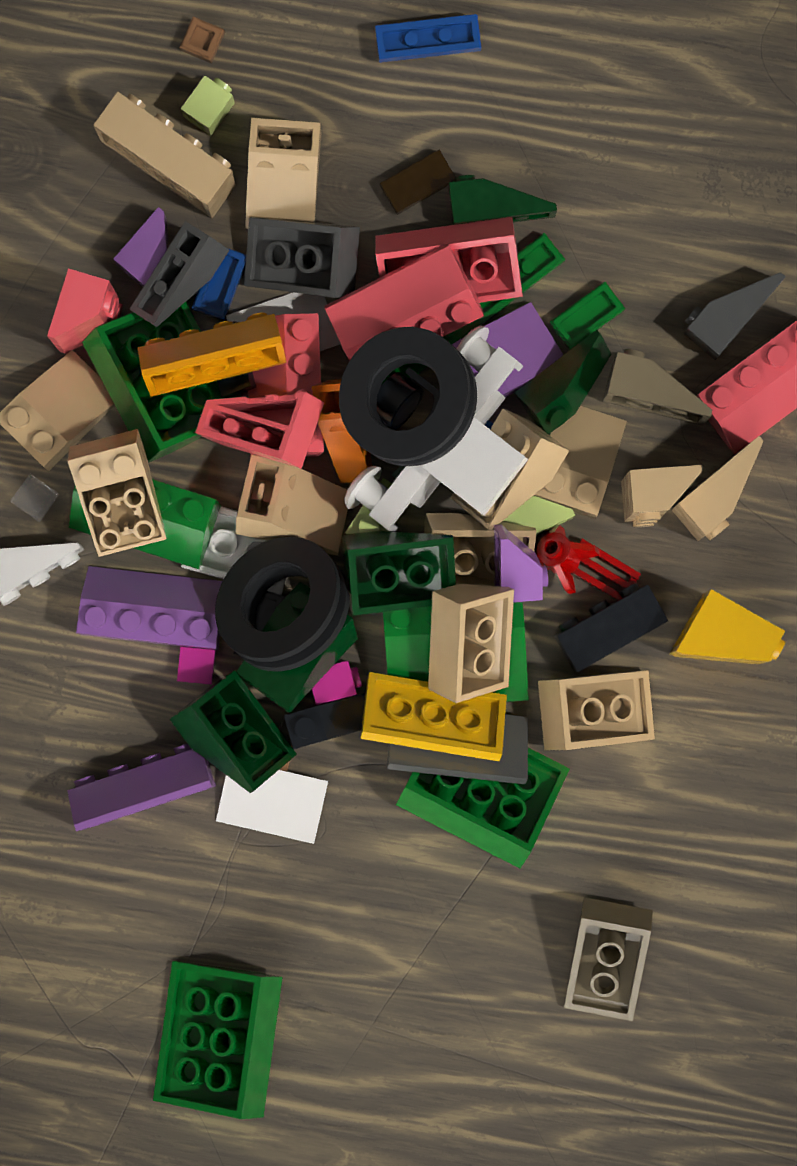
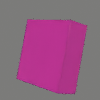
[177,647,216,685]

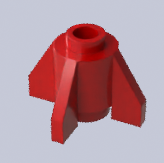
[535,525,600,594]

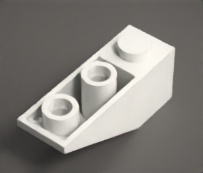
[0,543,84,606]

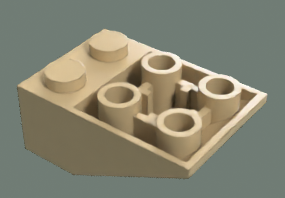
[245,118,321,229]
[451,409,569,530]
[67,429,166,557]
[235,455,348,555]

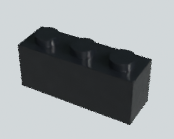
[554,582,668,672]

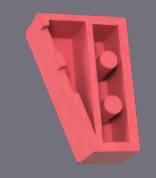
[195,392,324,469]

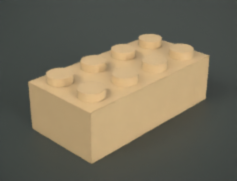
[93,92,236,218]

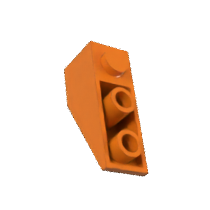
[312,379,372,483]

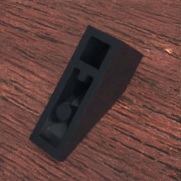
[284,693,366,750]

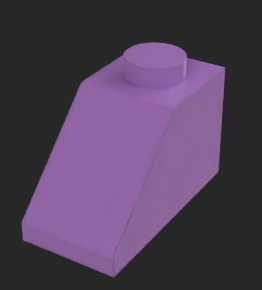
[113,207,169,287]
[494,524,548,603]

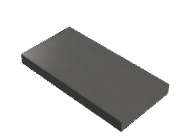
[387,714,528,784]

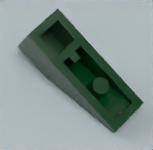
[448,175,557,225]
[515,330,612,434]

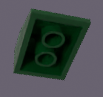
[342,531,456,616]
[237,582,358,713]
[170,670,297,793]

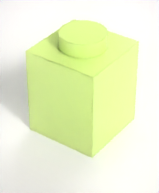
[181,76,235,136]

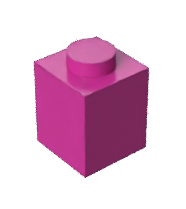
[312,661,362,706]

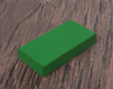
[549,282,626,351]

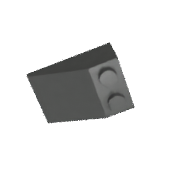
[244,217,360,298]

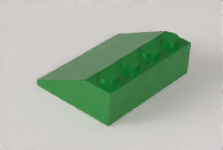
[82,302,236,463]
[383,602,529,702]
[396,747,570,869]
[153,961,283,1119]

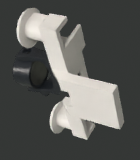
[344,326,528,532]

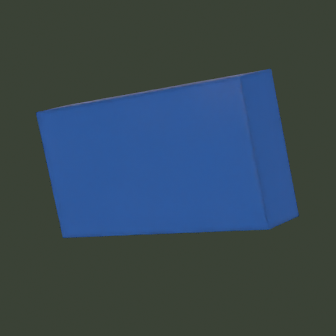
[192,248,246,321]

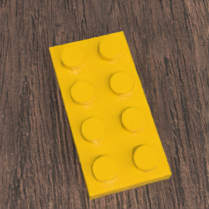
[361,672,507,761]

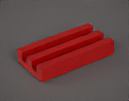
[572,538,641,600]

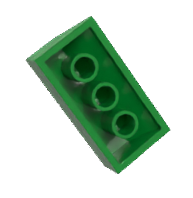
[69,479,221,570]

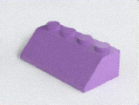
[76,566,222,651]
[67,744,216,831]

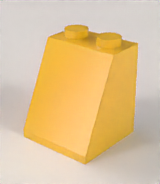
[670,589,786,664]

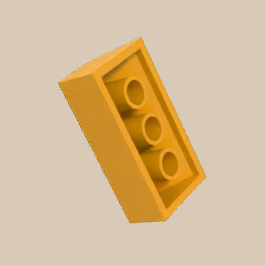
[137,313,287,397]

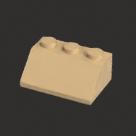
[621,465,702,527]
[428,584,514,703]

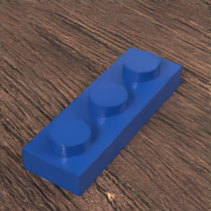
[375,14,481,63]

